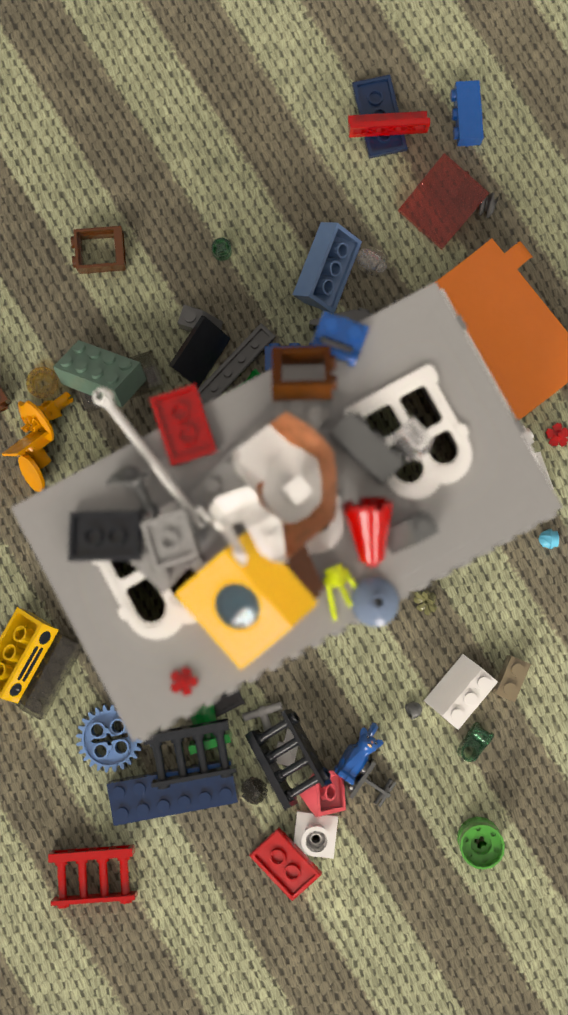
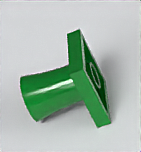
[188,703,232,755]

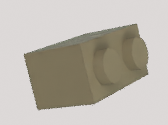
[491,655,531,702]

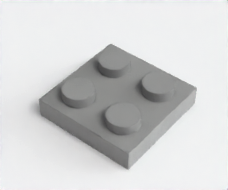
[140,508,202,571]

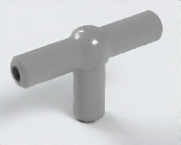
[242,702,283,731]

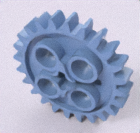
[76,704,142,773]

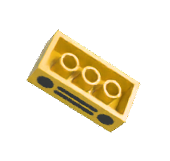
[0,607,59,703]

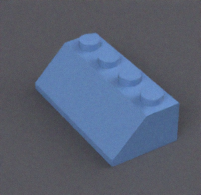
[292,222,362,314]

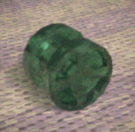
[212,238,232,261]

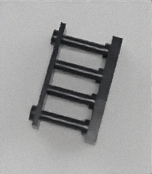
[244,709,332,810]
[144,718,237,790]

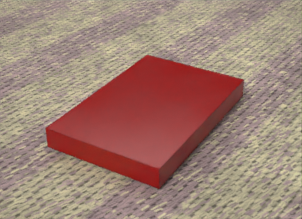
[149,383,218,467]
[249,827,322,901]

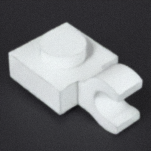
[276,728,298,766]

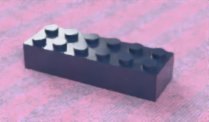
[107,758,239,826]

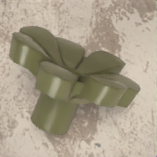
[413,590,437,616]

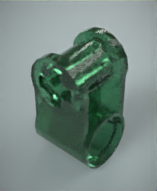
[457,721,494,762]

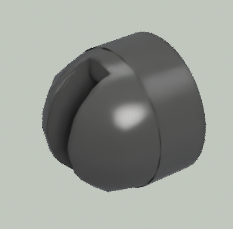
[405,702,422,720]

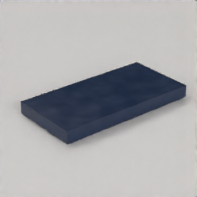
[352,75,408,159]

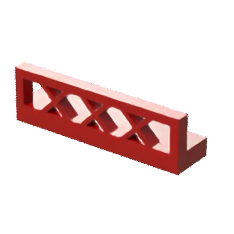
[348,111,430,138]

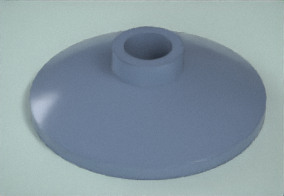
[351,578,399,627]

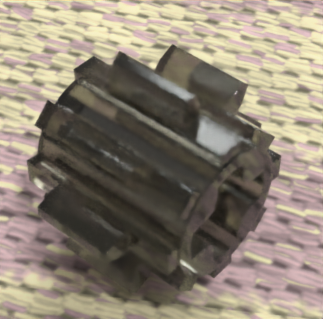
[241,777,268,805]

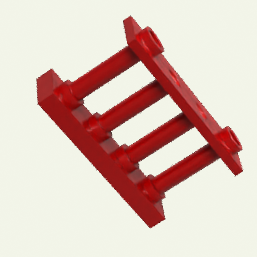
[48,844,137,909]

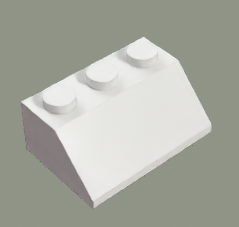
[423,654,498,730]

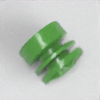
[457,816,505,870]

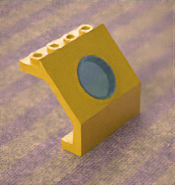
[175,530,318,670]

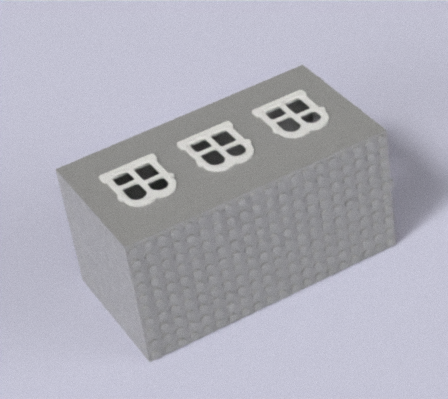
[11,281,563,742]

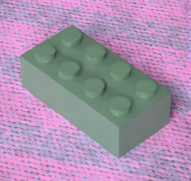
[53,340,147,407]

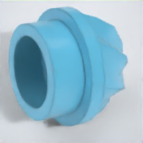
[539,529,559,549]

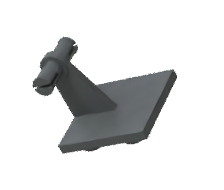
[348,758,397,807]

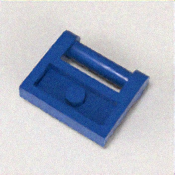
[310,311,369,367]

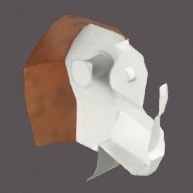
[208,411,337,566]

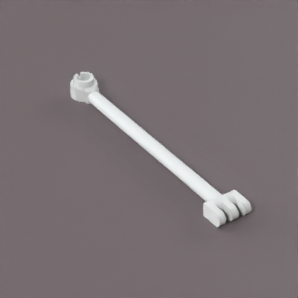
[93,387,211,533]

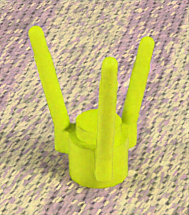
[323,564,357,621]

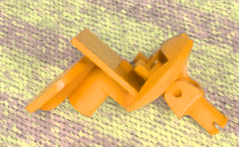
[1,391,74,493]

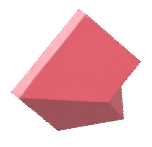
[299,770,346,817]

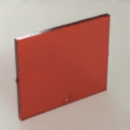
[398,153,490,250]

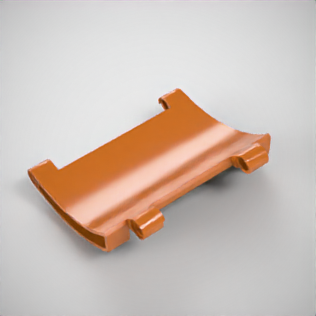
[436,238,568,420]

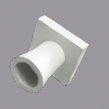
[293,810,338,859]

